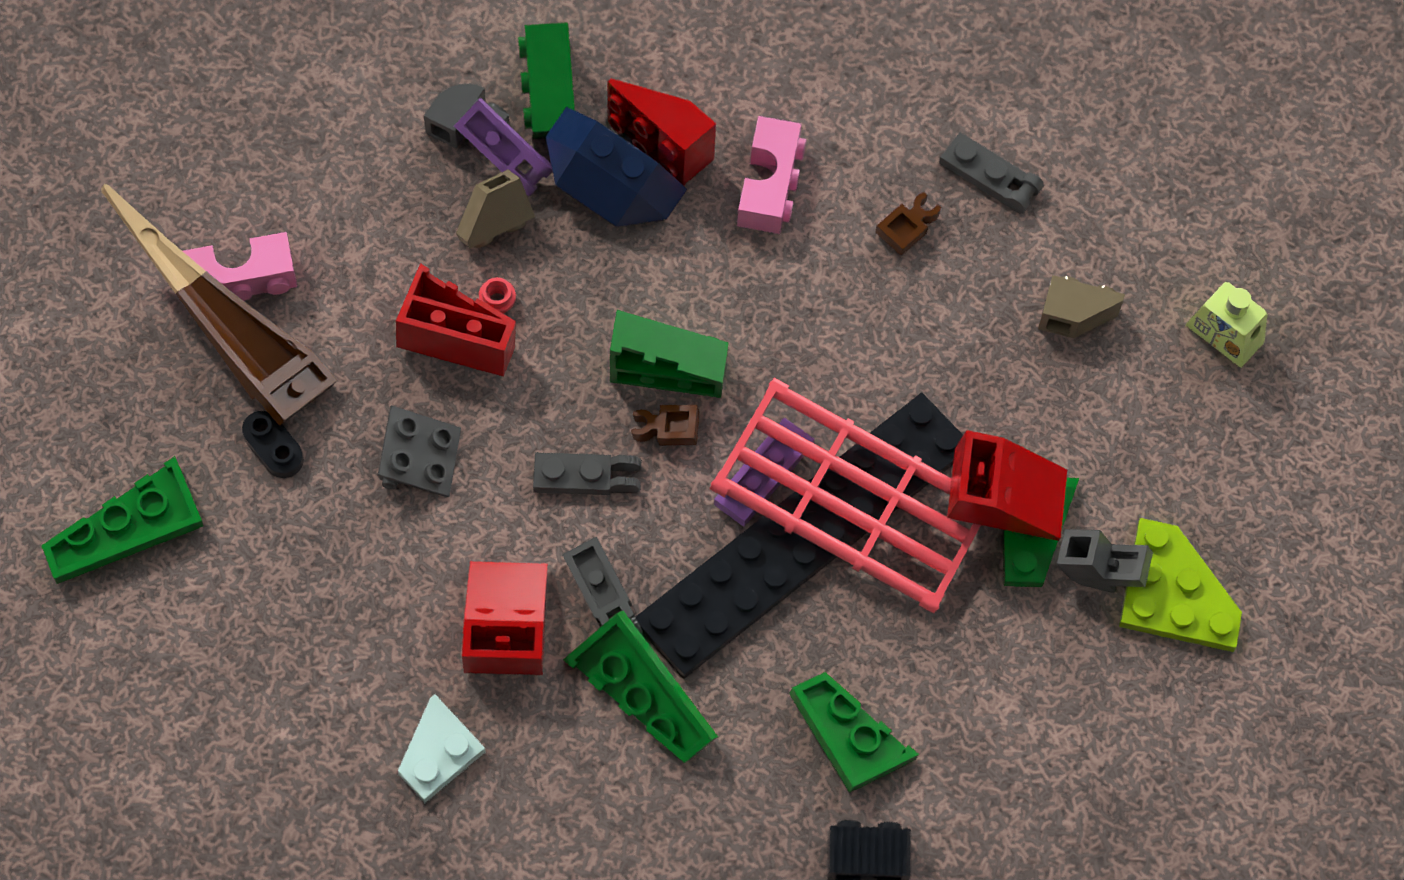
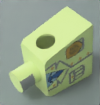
[1186,282,1268,368]

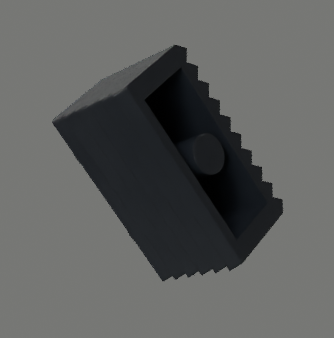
[827,820,911,880]

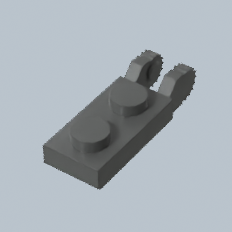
[533,452,642,495]
[562,536,643,633]

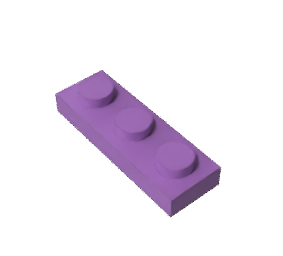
[714,418,814,527]

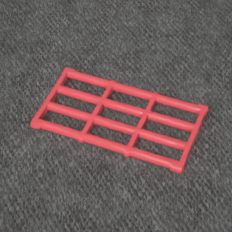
[710,377,981,614]

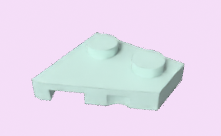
[398,694,485,803]

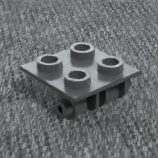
[377,405,461,497]

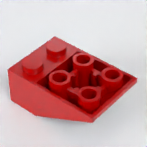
[607,78,716,186]
[947,430,1068,541]
[462,561,548,675]

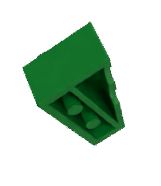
[518,22,575,139]
[610,310,729,398]

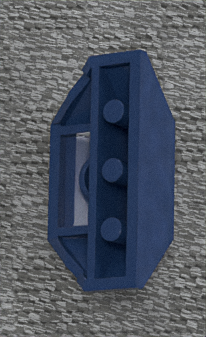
[546,107,687,227]

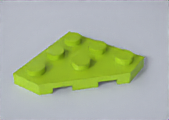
[1119,518,1242,652]

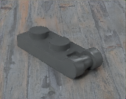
[939,132,1044,214]

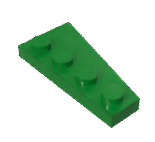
[41,456,204,584]
[563,611,718,763]

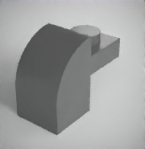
[424,84,510,149]
[1057,529,1153,593]

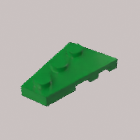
[1003,477,1079,588]
[789,672,919,793]

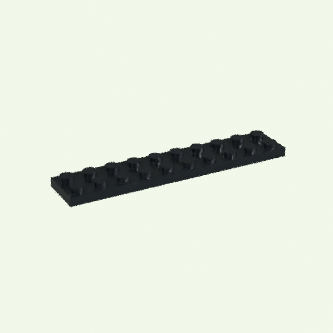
[636,392,963,679]

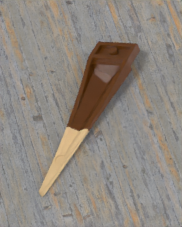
[101,184,337,426]

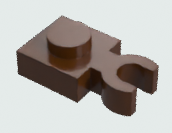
[875,192,941,256]
[631,405,700,446]

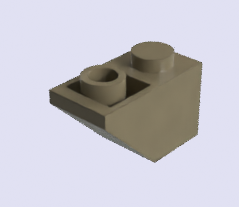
[456,170,535,249]
[1038,275,1125,338]

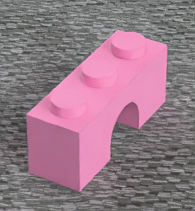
[737,116,806,234]
[183,232,297,301]

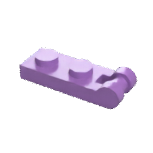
[454,98,552,196]

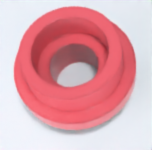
[479,277,516,313]

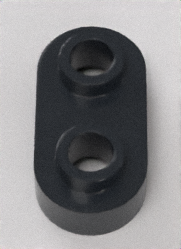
[242,411,304,478]

